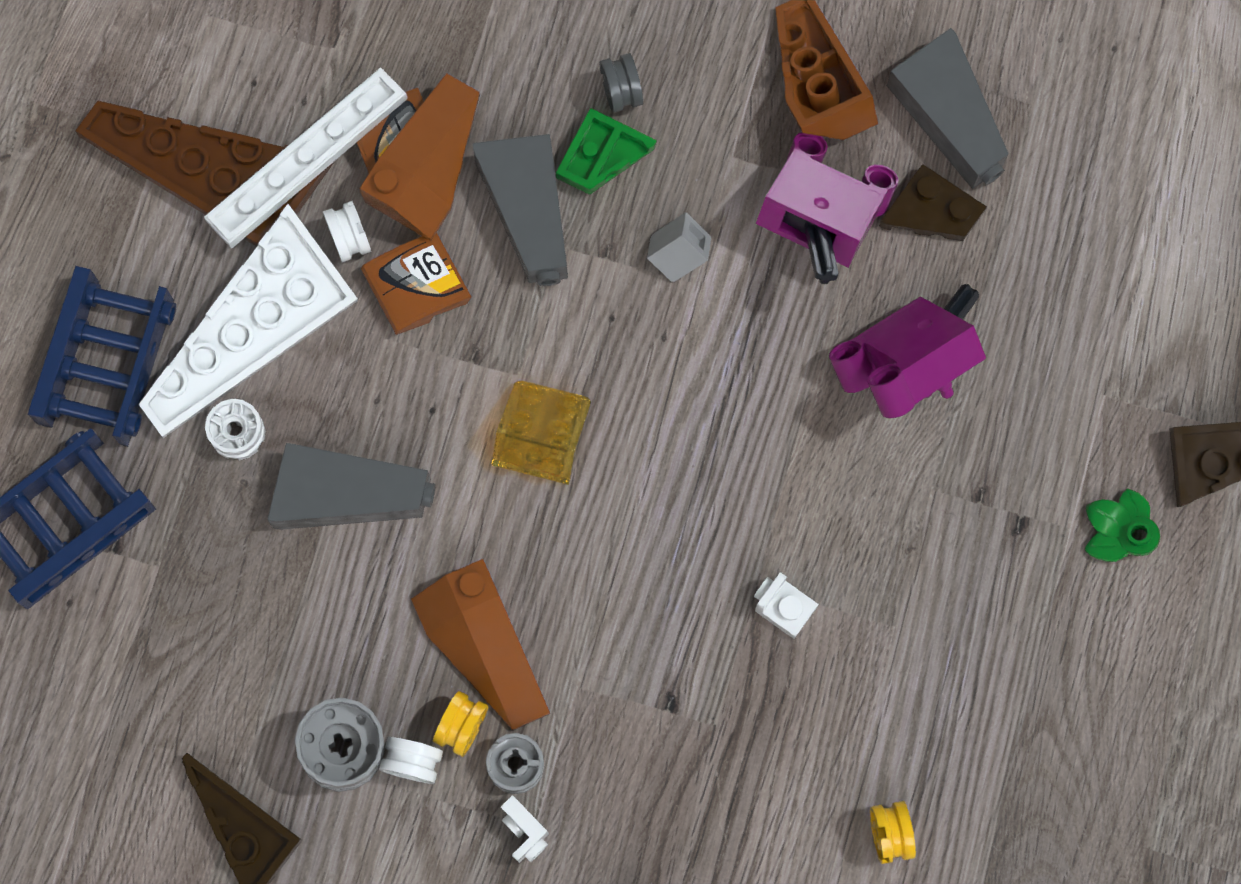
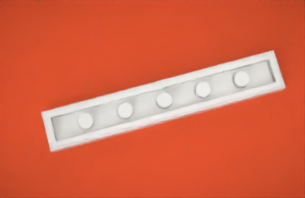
[204,67,408,249]

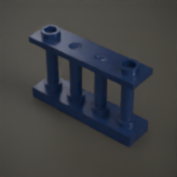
[28,266,176,447]
[0,428,156,610]

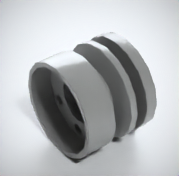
[295,698,385,792]

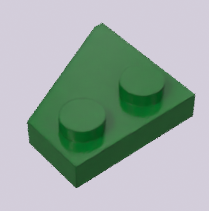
[555,108,657,195]

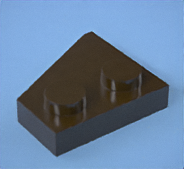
[879,164,987,241]

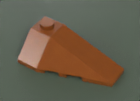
[775,0,878,140]
[359,73,480,241]
[411,559,550,731]

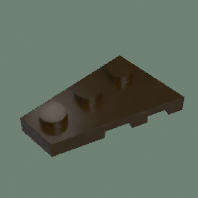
[1169,422,1241,507]

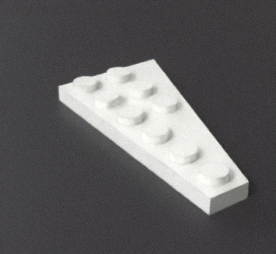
[139,204,358,438]

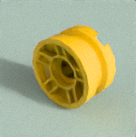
[433,691,489,757]
[870,801,916,864]

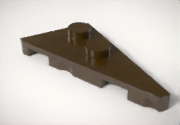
[182,753,303,884]

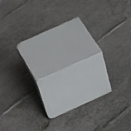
[647,212,711,282]

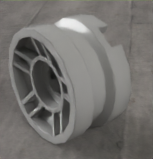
[486,733,545,794]

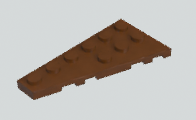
[75,101,335,247]

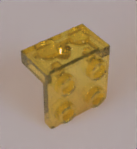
[492,381,591,485]

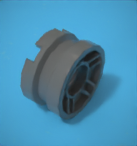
[599,53,643,113]

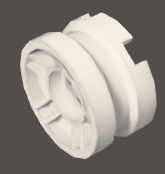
[323,201,372,262]
[205,399,266,460]
[379,737,443,784]

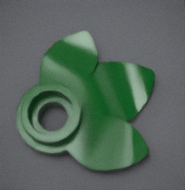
[1085,489,1160,562]

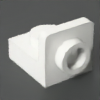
[754,572,819,639]
[501,795,549,863]

